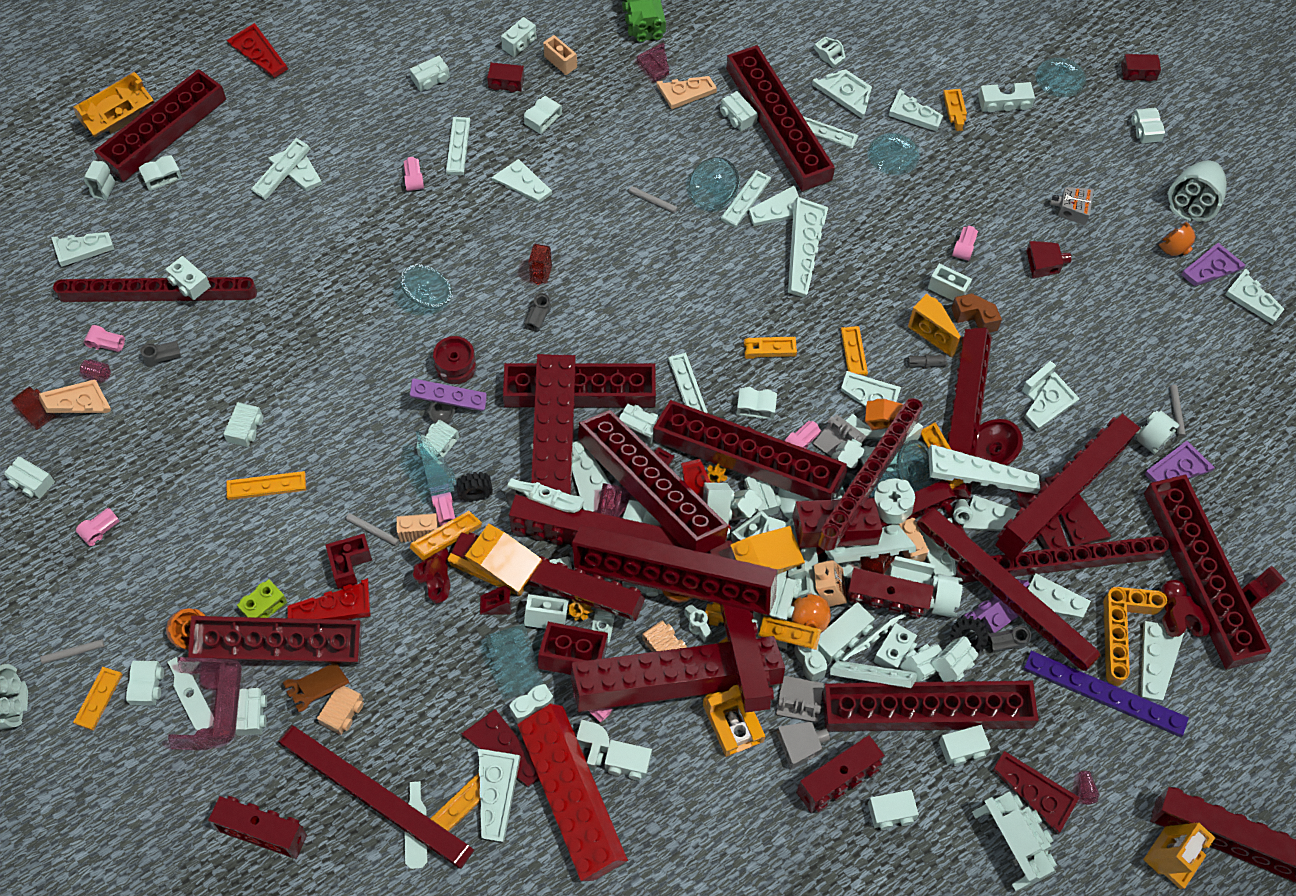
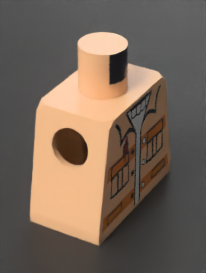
[814,560,847,607]

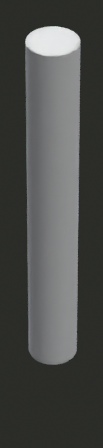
[629,186,678,213]
[1170,385,1186,437]
[346,513,400,546]
[40,639,105,664]

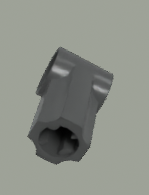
[524,293,551,331]
[140,341,181,367]
[988,626,1031,652]

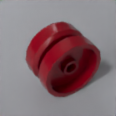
[433,336,476,384]

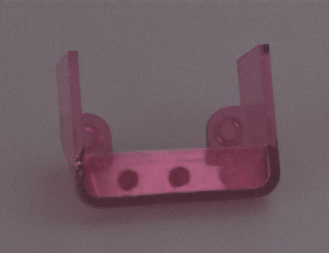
[168,657,242,750]

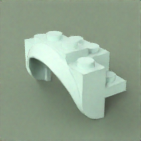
[972,791,1057,891]

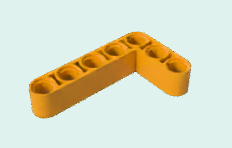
[1103,587,1167,686]

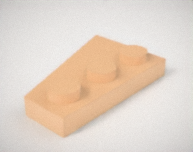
[656,76,717,109]
[39,379,111,413]

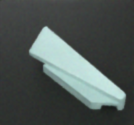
[787,518,821,599]

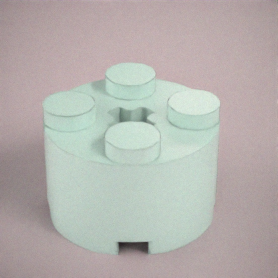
[1135,411,1180,455]
[874,479,915,525]
[930,574,962,618]

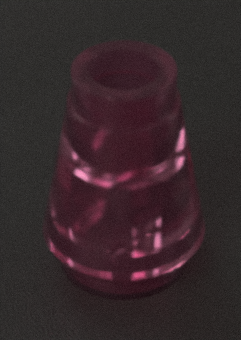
[1078,771,1100,805]

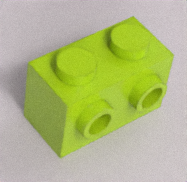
[237,579,287,618]

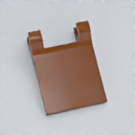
[283,663,349,712]

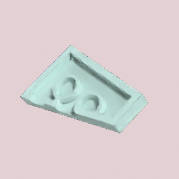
[1024,372,1080,431]

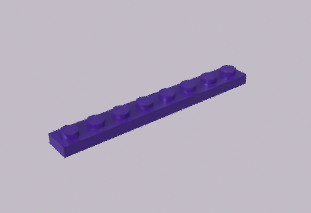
[1023,650,1189,737]

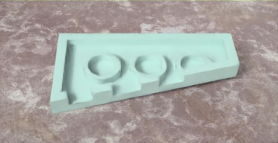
[572,441,620,512]
[825,524,916,563]
[1141,621,1184,702]
[478,749,521,843]

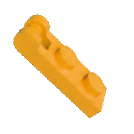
[744,337,797,359]

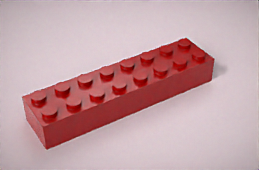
[517,704,628,881]

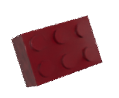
[538,621,608,675]

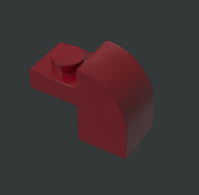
[1242,566,1286,609]

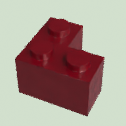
[325,533,372,589]

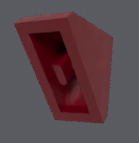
[480,585,512,615]

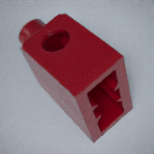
[1026,241,1071,279]

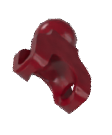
[413,548,451,603]
[1160,579,1211,637]

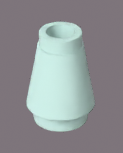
[953,499,973,524]

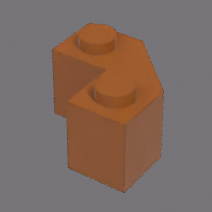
[951,294,1002,333]

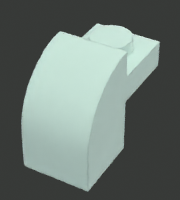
[576,720,609,771]

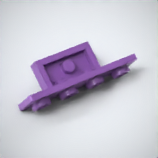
[409,379,487,411]
[963,579,1029,633]

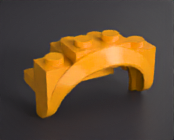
[73,72,154,138]

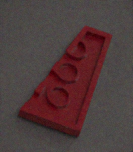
[1044,476,1111,546]
[1010,481,1068,549]
[461,709,539,788]
[993,751,1080,834]

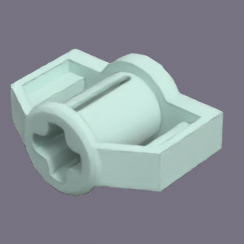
[813,37,845,68]
[684,604,712,643]

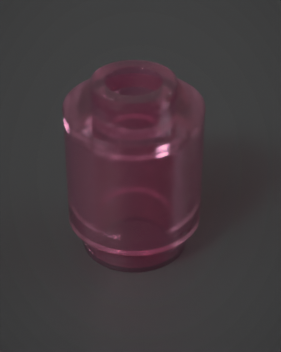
[80,359,111,382]

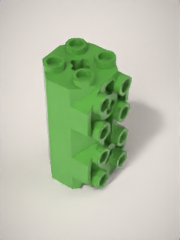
[622,0,666,42]

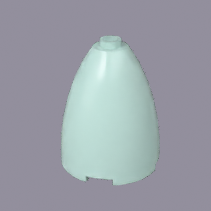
[1168,160,1227,222]
[0,664,28,729]

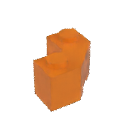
[865,399,904,430]

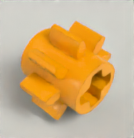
[706,464,728,483]
[568,600,593,621]
[705,602,723,626]

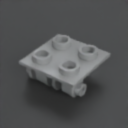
[813,414,867,457]
[776,676,824,723]

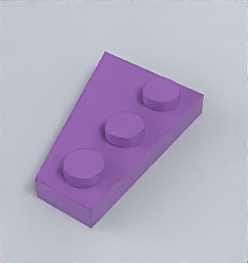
[1181,243,1246,286]
[1145,441,1215,482]

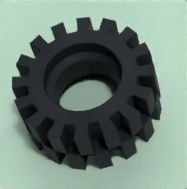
[456,472,493,502]
[950,616,989,654]

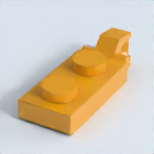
[943,89,967,131]

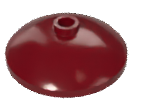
[976,419,1023,466]

